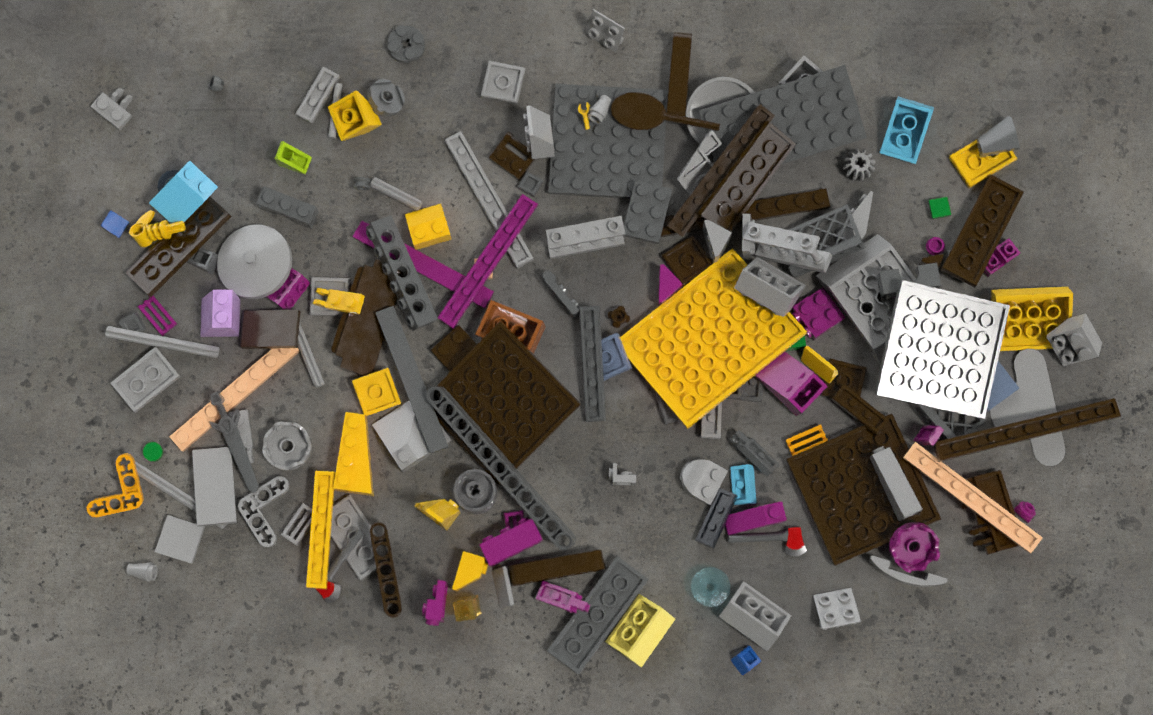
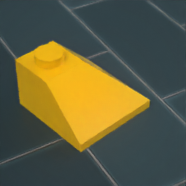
[328,91,382,141]

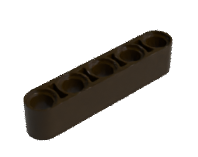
[667,32,692,117]
[370,522,402,618]
[508,550,605,586]

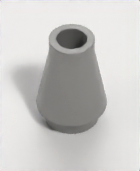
[588,95,611,124]
[127,562,158,582]

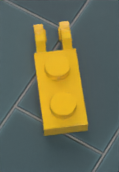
[313,288,365,314]

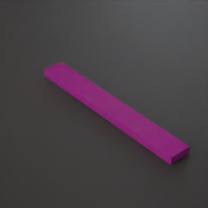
[438,194,538,329]
[352,221,494,309]

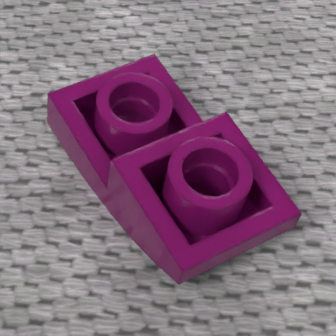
[984,238,1021,277]

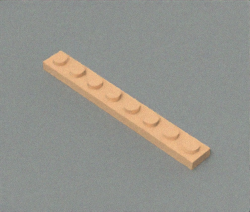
[170,348,300,452]
[903,442,1043,554]

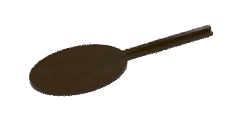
[611,92,721,131]

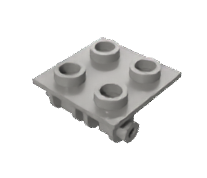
[585,9,625,52]
[813,588,861,630]

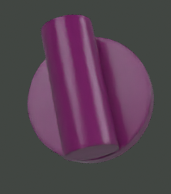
[1014,501,1036,523]

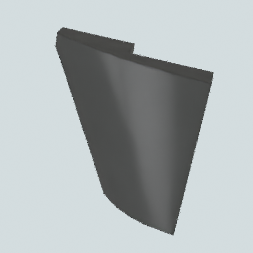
[976,116,1020,158]

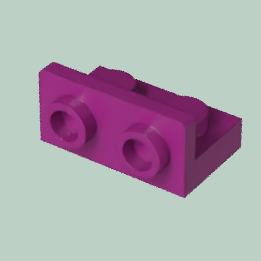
[267,268,310,310]

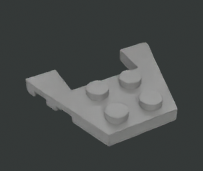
[677,130,722,196]

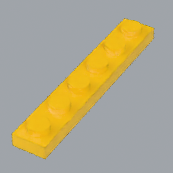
[306,471,336,589]

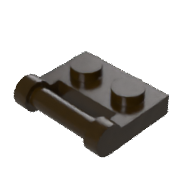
[489,132,536,181]

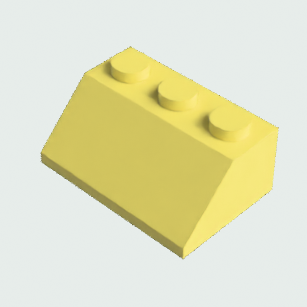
[605,594,675,667]

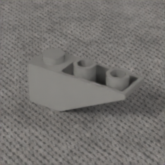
[834,191,873,242]

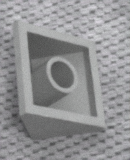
[703,220,732,263]

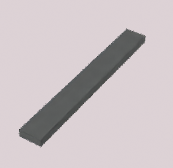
[376,306,448,454]

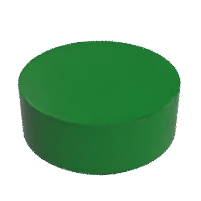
[143,442,163,462]

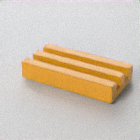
[785,425,828,456]

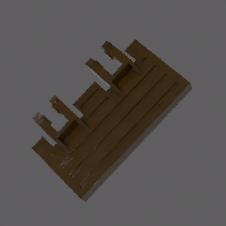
[960,470,1019,555]

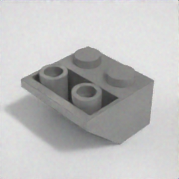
[523,106,555,159]
[1047,313,1102,366]

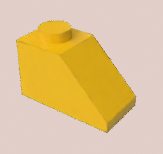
[452,551,489,591]

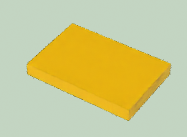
[948,140,1018,188]

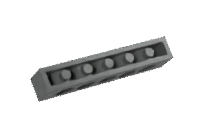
[366,215,438,331]

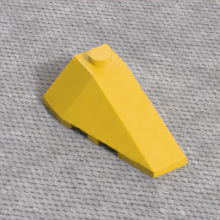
[415,499,461,531]

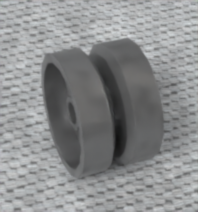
[453,469,498,515]

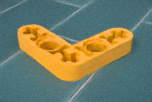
[87,453,144,517]

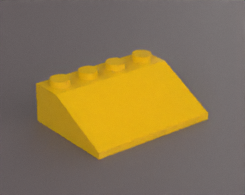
[991,287,1073,351]

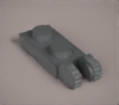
[542,270,580,319]

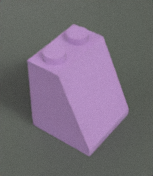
[201,290,240,337]

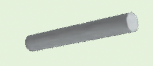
[328,83,342,139]

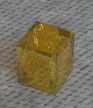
[453,595,481,622]

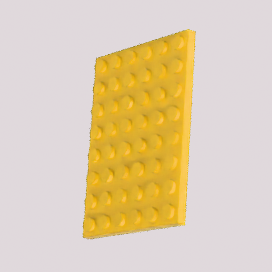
[620,248,807,429]

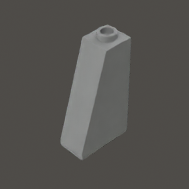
[870,446,922,521]

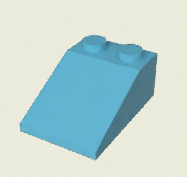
[880,96,934,164]
[149,161,218,223]

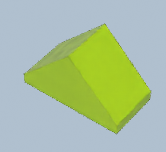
[275,141,312,174]

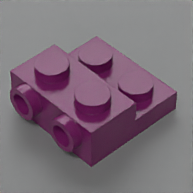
[791,287,845,340]
[422,580,448,626]

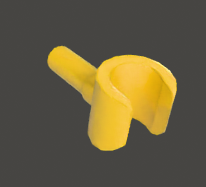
[578,102,590,130]

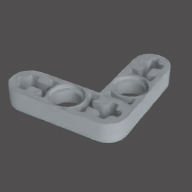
[238,476,290,548]

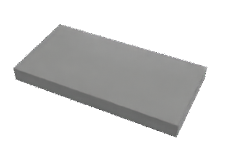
[192,447,237,527]
[331,495,388,581]

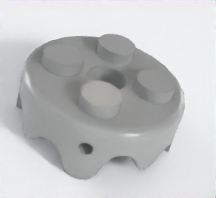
[262,422,312,471]

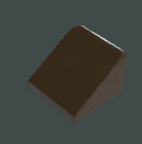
[919,254,944,269]

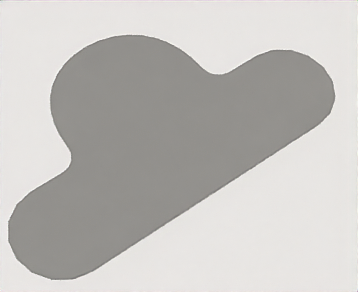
[990,349,1065,466]

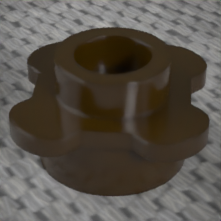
[608,306,630,328]

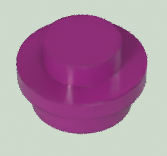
[926,237,945,256]

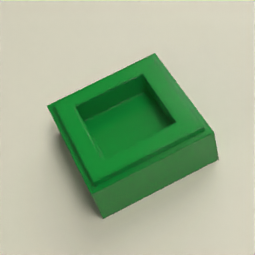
[928,197,951,220]

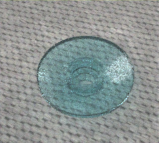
[691,567,730,607]

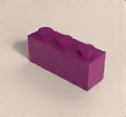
[480,518,543,567]

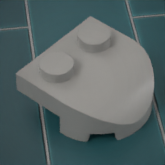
[680,459,728,505]

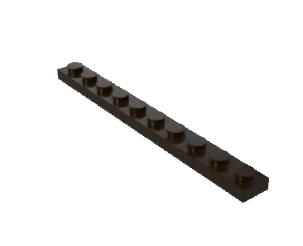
[660,188,830,238]
[934,398,1121,462]

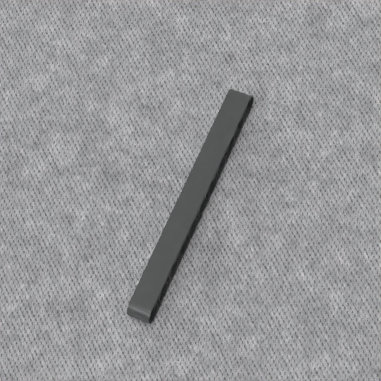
[426,386,576,550]

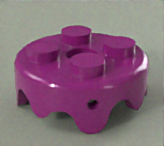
[889,522,940,573]

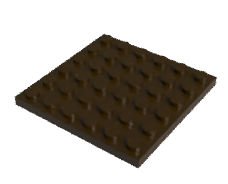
[433,321,582,486]
[786,413,941,566]

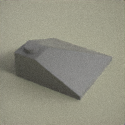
[372,401,452,473]

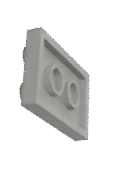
[111,347,181,413]

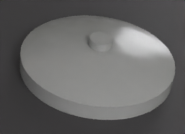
[686,77,754,144]
[217,225,292,299]

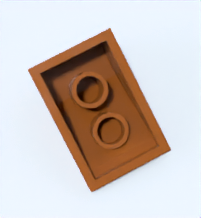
[475,300,546,354]

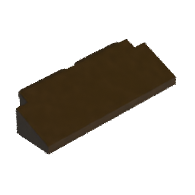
[331,259,404,376]

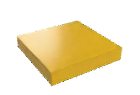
[352,368,401,416]

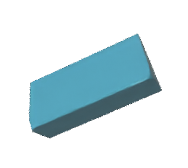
[730,464,756,505]

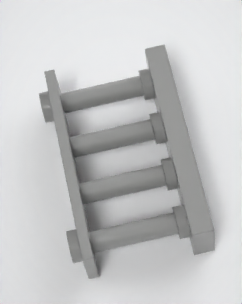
[546,216,625,259]
[743,222,832,273]

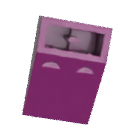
[755,352,827,416]

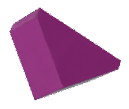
[658,264,682,306]

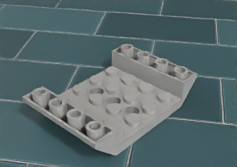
[815,234,916,367]

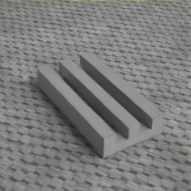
[281,503,312,546]

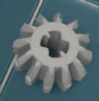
[843,149,875,181]

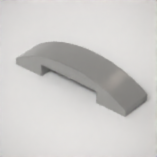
[868,556,947,587]

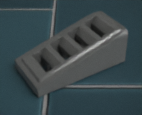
[187,247,218,274]

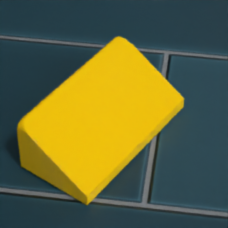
[801,346,839,383]

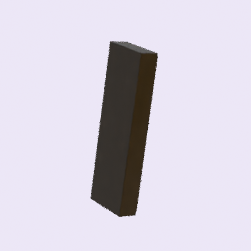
[831,384,889,436]

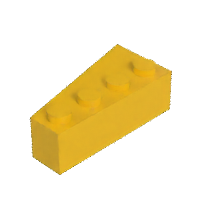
[333,412,374,496]

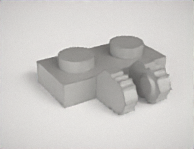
[90,88,133,130]

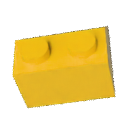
[405,204,452,250]

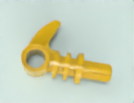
[129,210,186,247]

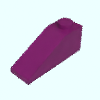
[725,501,787,535]

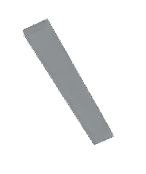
[445,131,534,269]

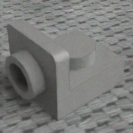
[609,463,636,485]

